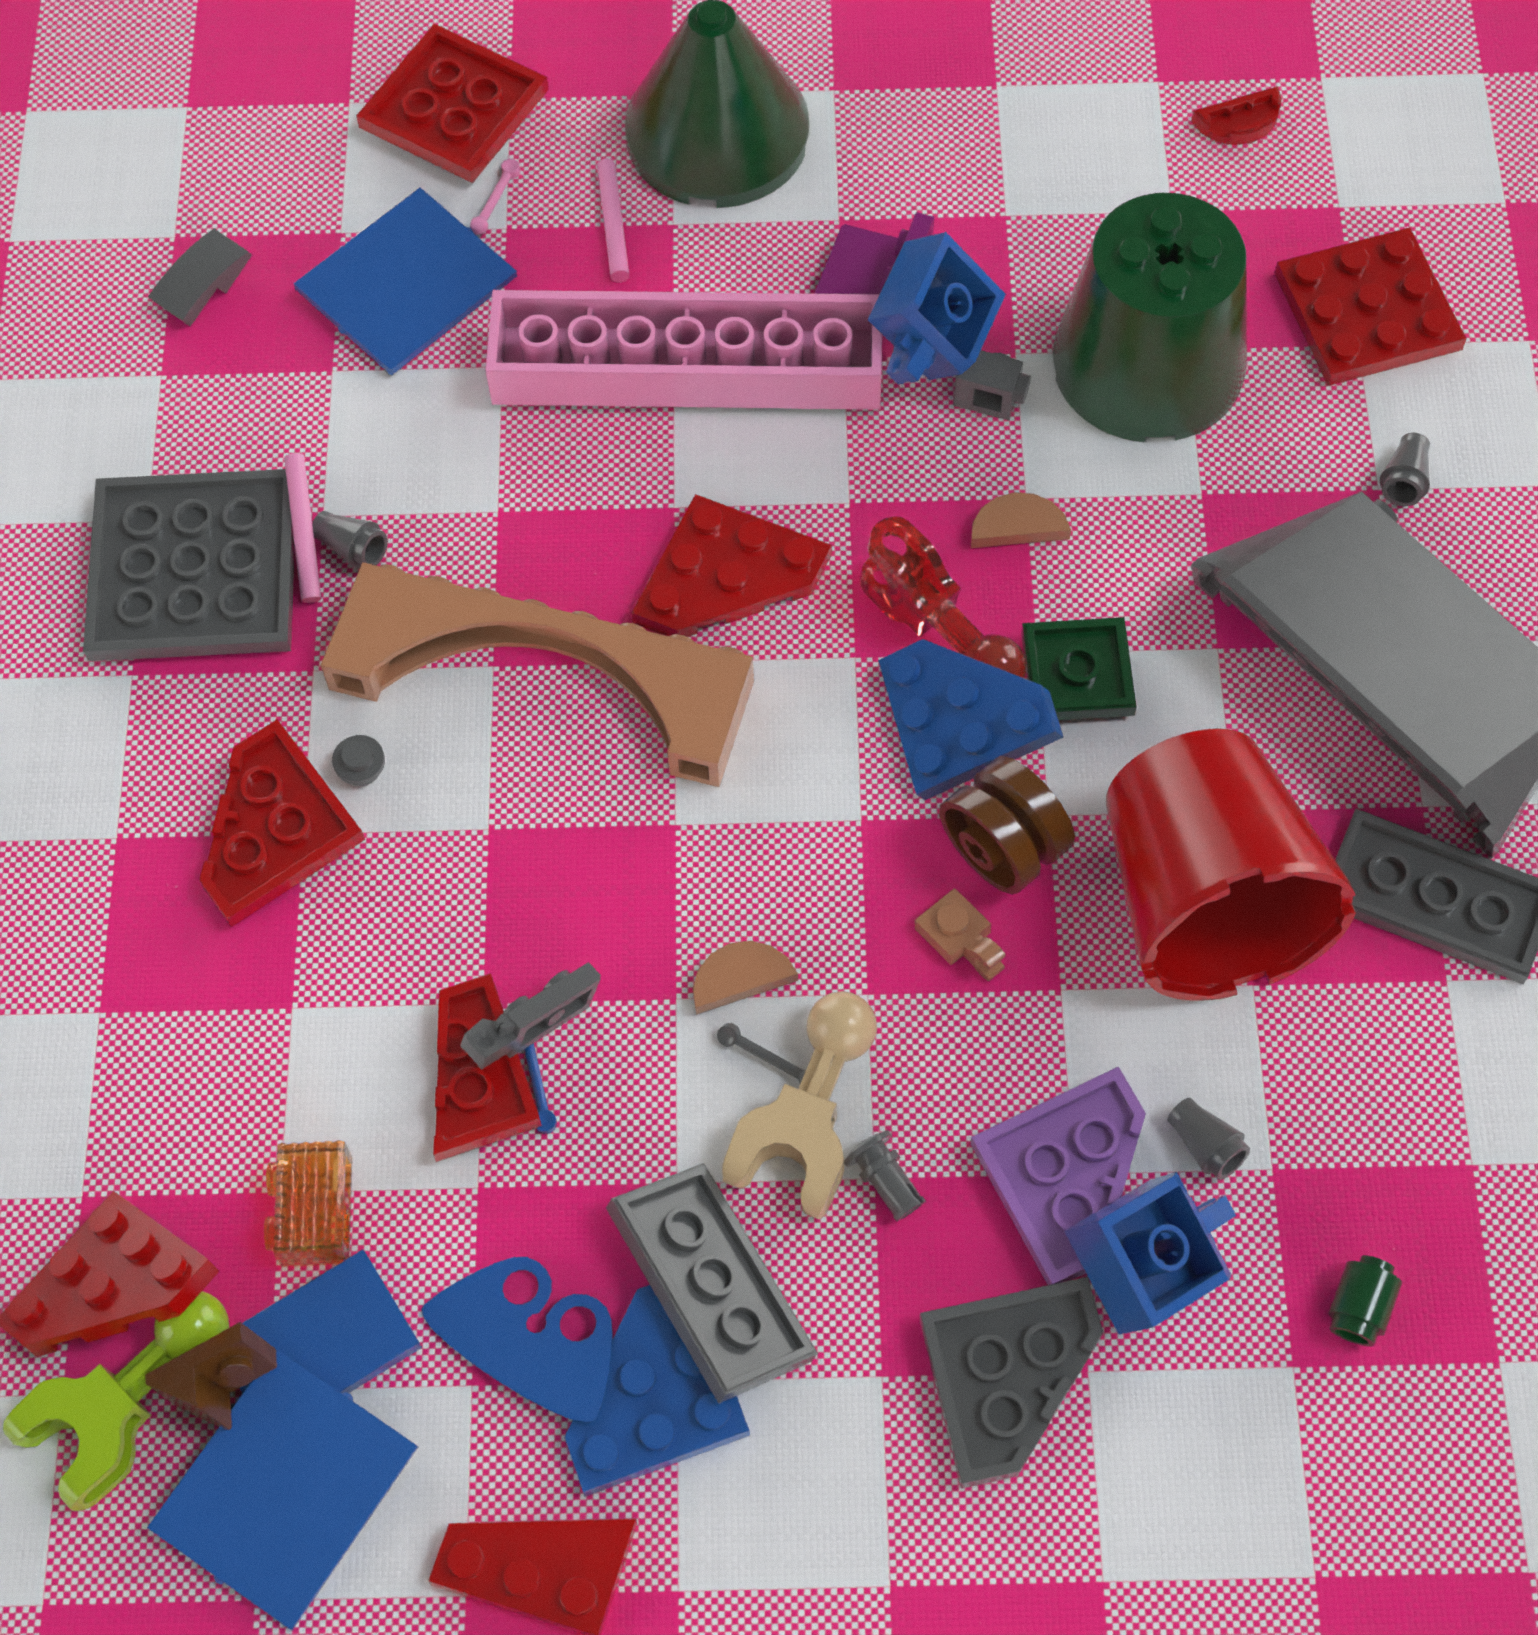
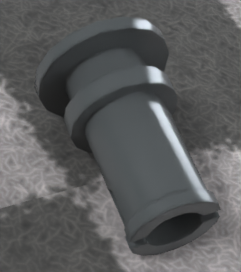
[844,1130,926,1222]

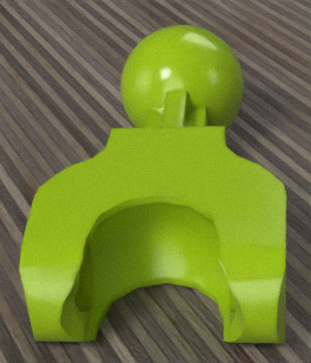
[3,1291,229,1511]

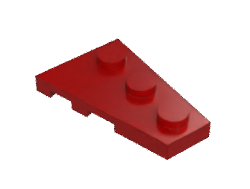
[433,973,542,1162]
[428,1519,638,1635]

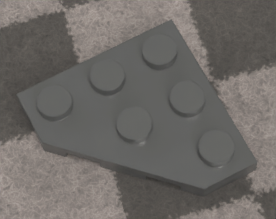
[919,1277,1103,1489]

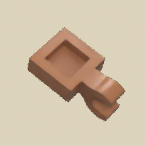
[915,888,1006,981]

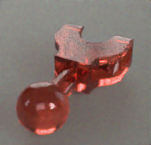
[860,516,1026,678]

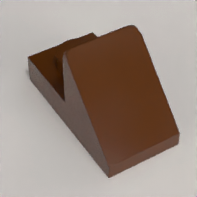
[145,1322,277,1430]

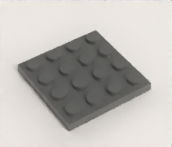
[83,469,295,661]

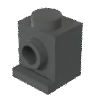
[953,350,1031,420]

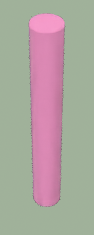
[597,159,629,282]
[284,453,321,603]

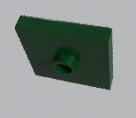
[1021,617,1137,720]

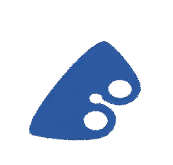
[421,1257,613,1423]

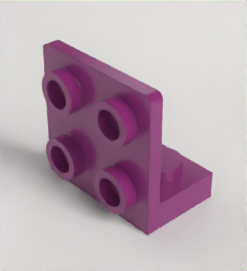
[814,212,934,294]

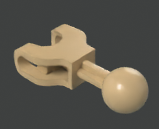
[722,991,877,1219]

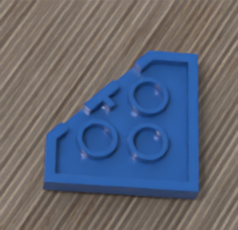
[878,639,1064,800]
[565,1285,750,1497]

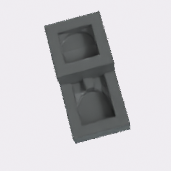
[148,229,252,327]

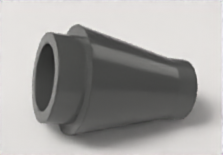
[1379,433,1430,506]
[312,511,388,569]
[1167,1098,1250,1180]

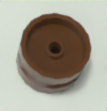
[939,755,1075,895]

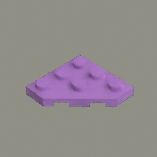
[970,1066,1146,1285]

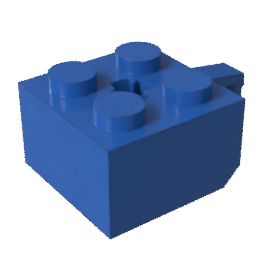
[868,232,1006,385]
[1064,1172,1236,1335]

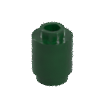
[1329,1255,1402,1347]

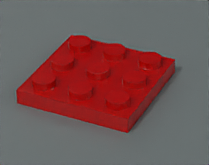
[356,23,549,183]
[1274,227,1467,386]

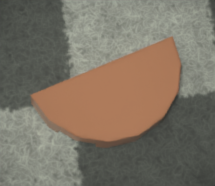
[971,492,1071,548]
[693,941,798,1015]

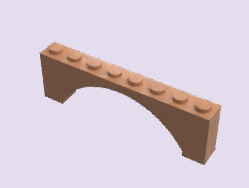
[320,562,754,787]

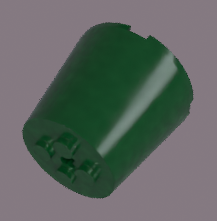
[1053,193,1247,442]

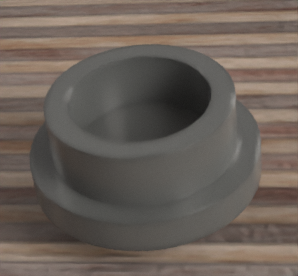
[332,735,385,786]

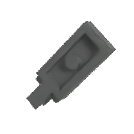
[460,962,601,1070]

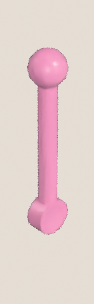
[470,159,520,235]

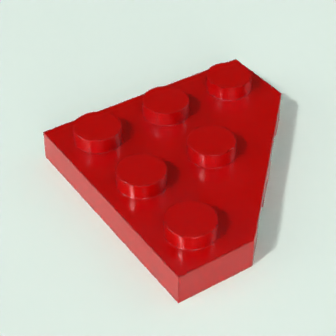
[631,494,832,637]
[199,719,365,927]
[0,1191,219,1357]

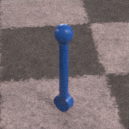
[524,1042,557,1134]

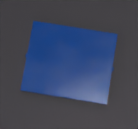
[293,187,517,376]
[147,1348,419,1631]

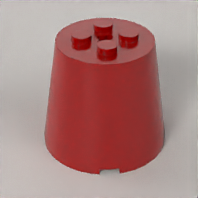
[1106,728,1356,1001]

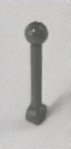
[717,1023,806,1084]

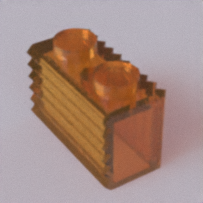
[264,1140,353,1267]

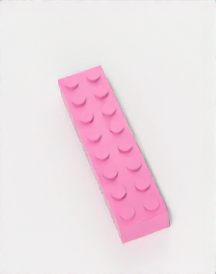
[485,290,882,410]

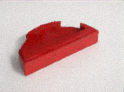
[1191,86,1282,145]

